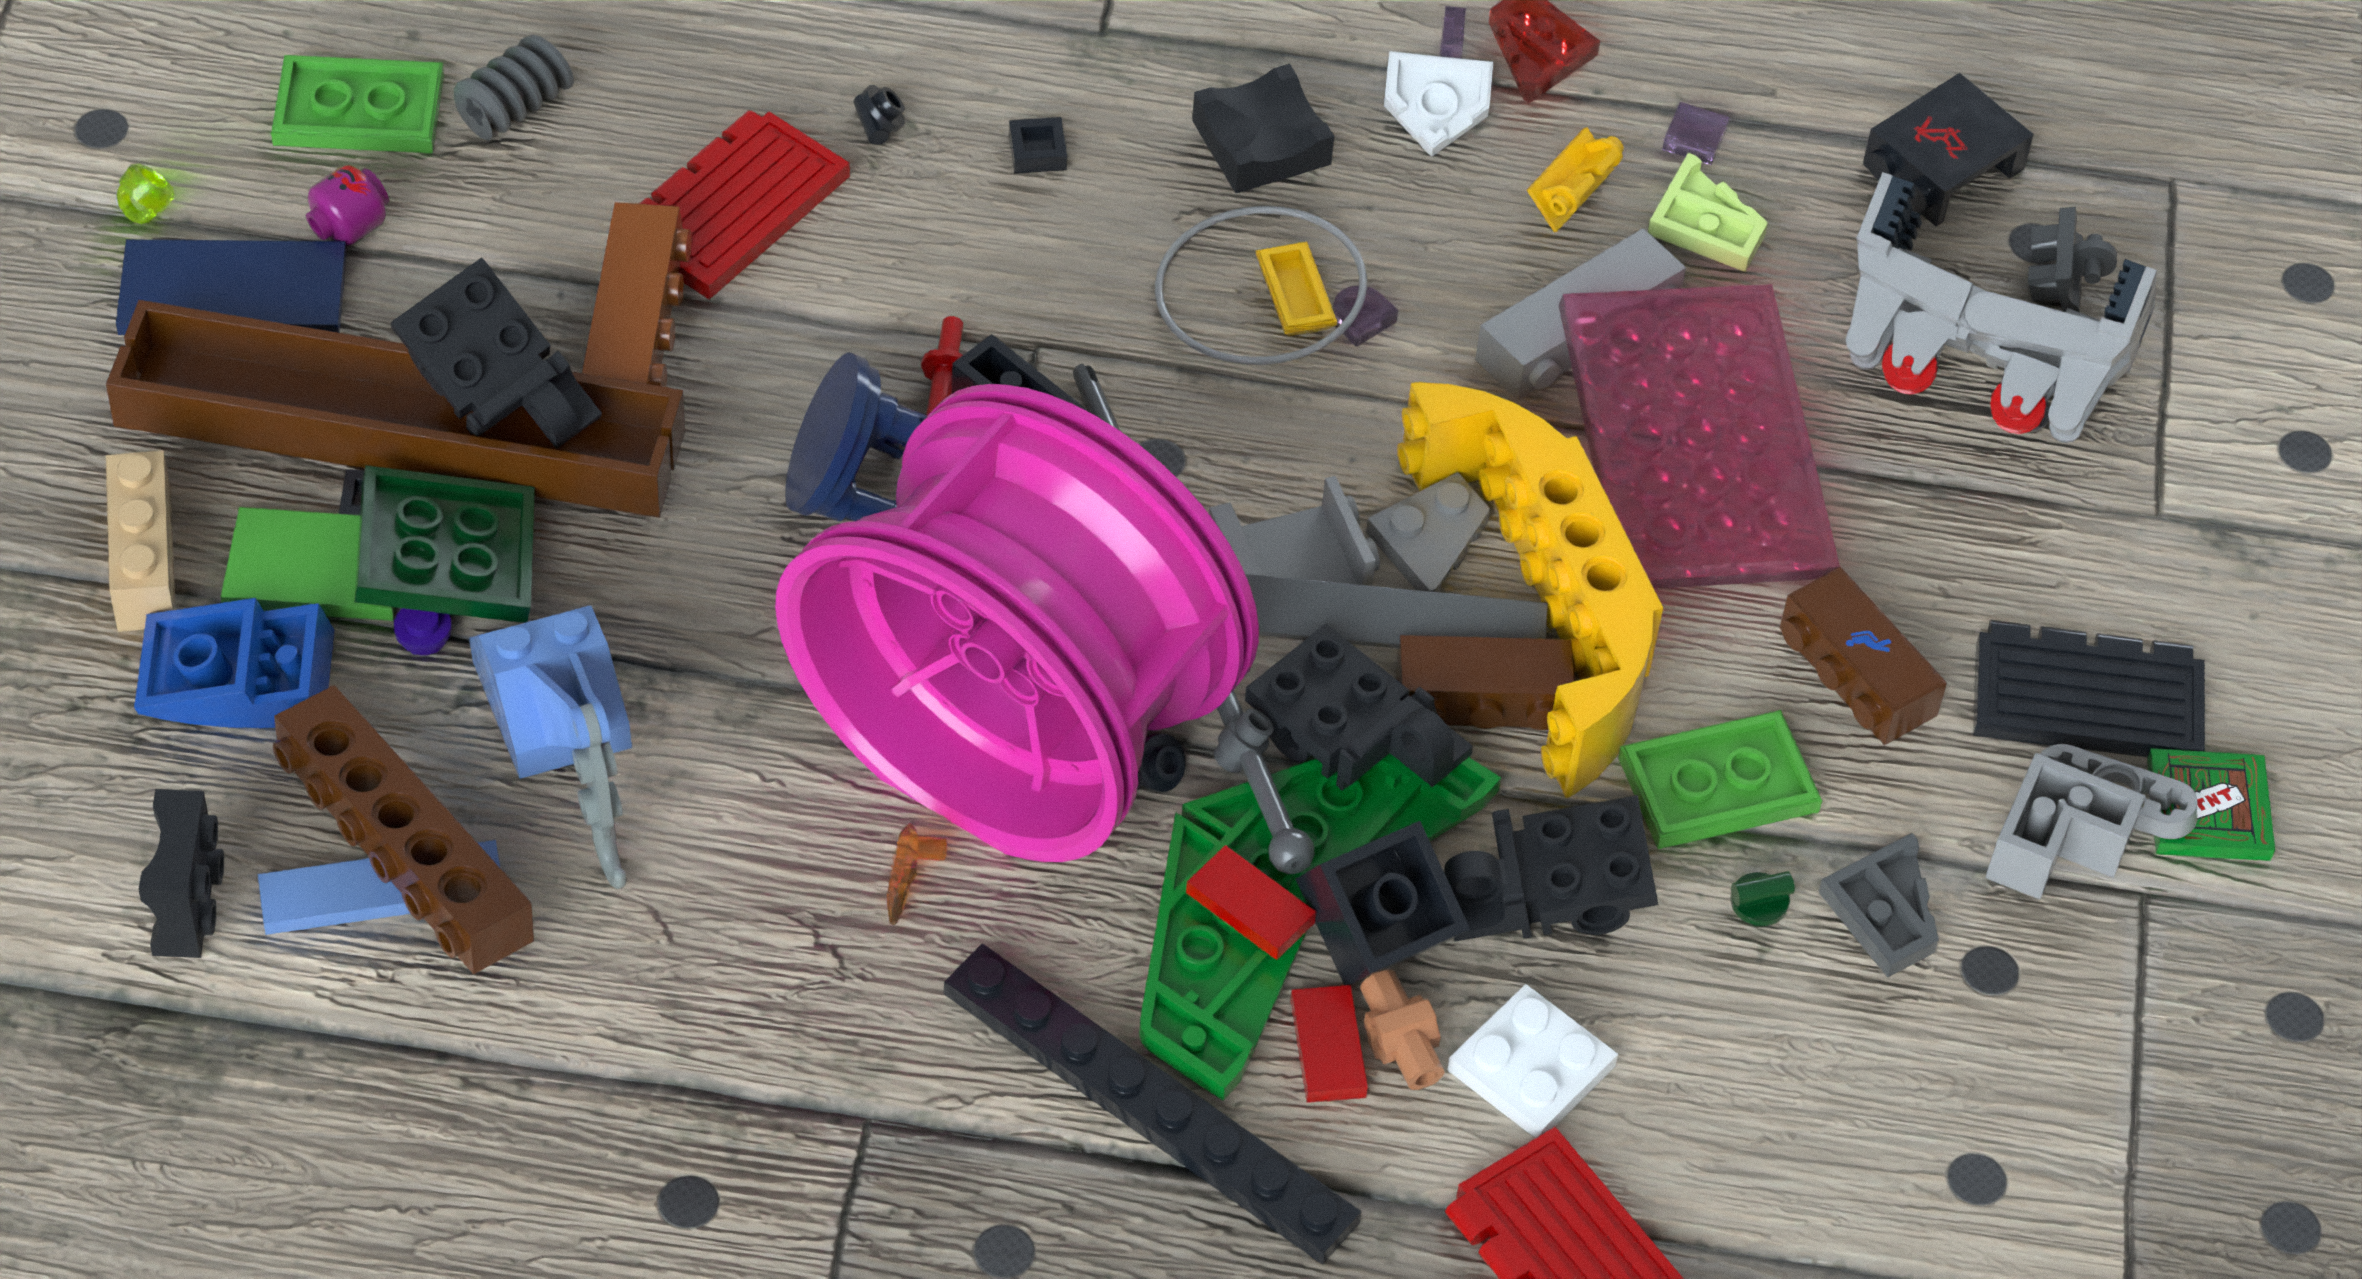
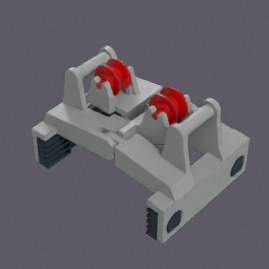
[1846,172,2157,443]

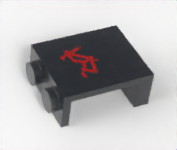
[1863,73,2034,227]

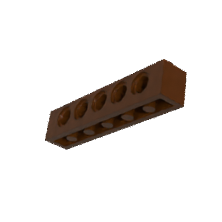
[272,685,534,975]

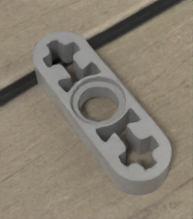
[2040,744,2197,839]

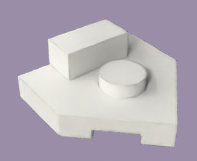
[1384,51,1493,157]

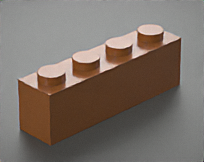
[582,202,692,387]

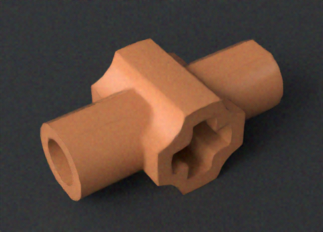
[1360,970,1445,1090]

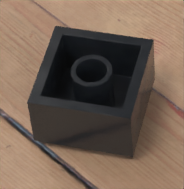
[1295,821,1470,985]

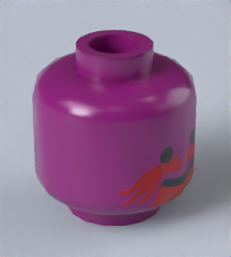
[305,165,389,246]

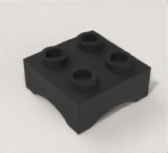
[1192,63,1335,194]
[138,789,224,958]

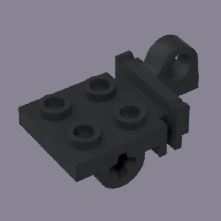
[391,257,602,449]
[1245,624,1473,791]
[1444,795,1658,942]

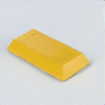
[1255,241,1337,337]

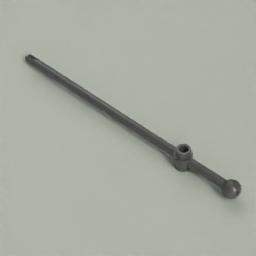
[1073,364,1315,875]

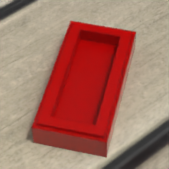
[1186,845,1316,960]
[1290,985,1368,1103]

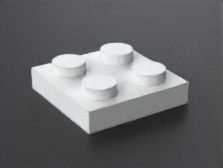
[1447,984,1618,1138]

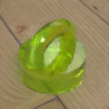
[116,163,175,224]

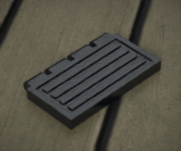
[1973,620,2205,758]

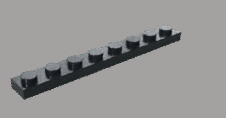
[944,943,1362,1265]

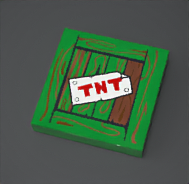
[2147,748,2275,861]

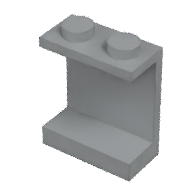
[1209,476,1380,586]

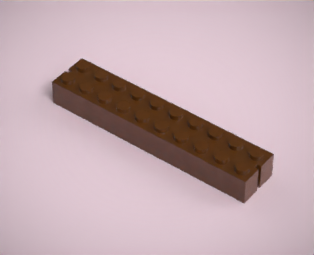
[106,300,685,518]

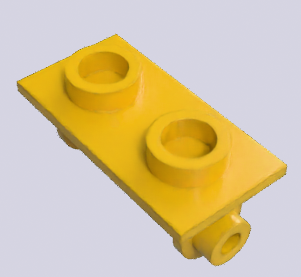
[1527,127,1624,232]

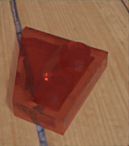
[1488,0,1600,103]

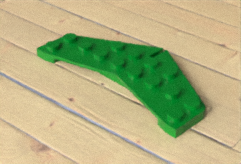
[1139,753,1501,1101]

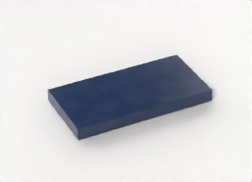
[116,239,347,335]

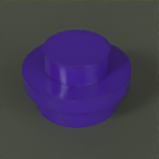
[394,608,452,656]

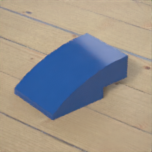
[134,598,335,728]

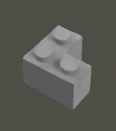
[1985,753,2146,900]

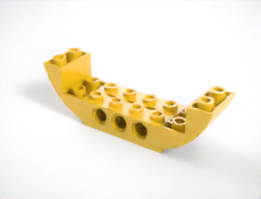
[1397,382,1663,798]

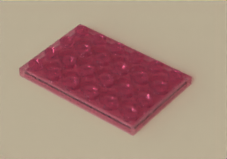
[1558,284,1840,589]

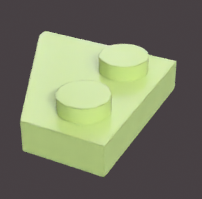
[1648,153,1768,272]

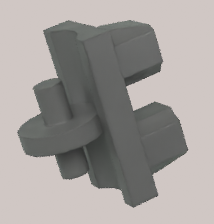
[2028,207,2117,313]

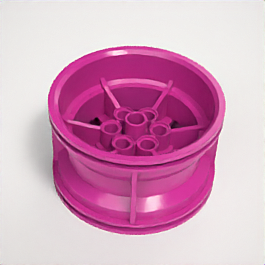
[775,384,1259,862]

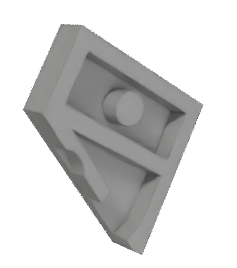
[1366,472,1490,593]

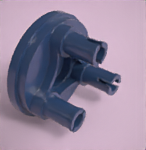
[785,352,928,522]

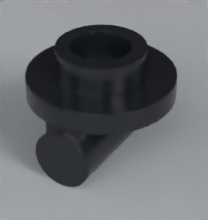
[853,85,905,145]
[1137,734,1186,792]

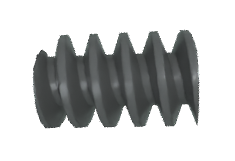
[454,34,574,141]

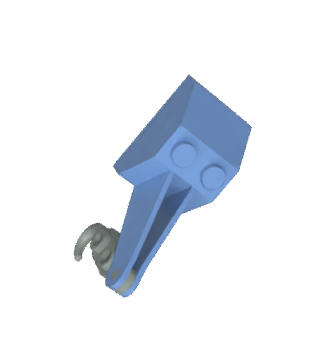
[469,605,632,889]

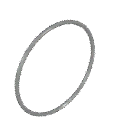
[1155,206,1367,365]

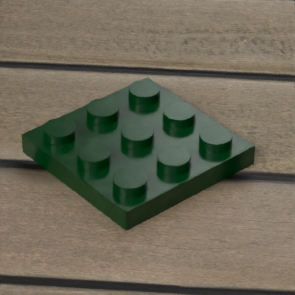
[354,465,535,623]

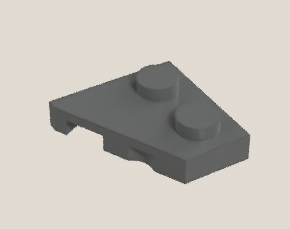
[1818,833,1939,978]

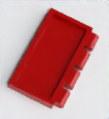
[639,110,850,300]
[1445,1127,1684,1279]

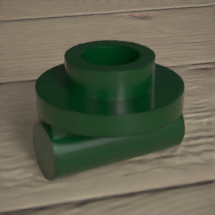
[1730,871,1795,926]

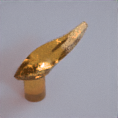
[887,823,947,925]

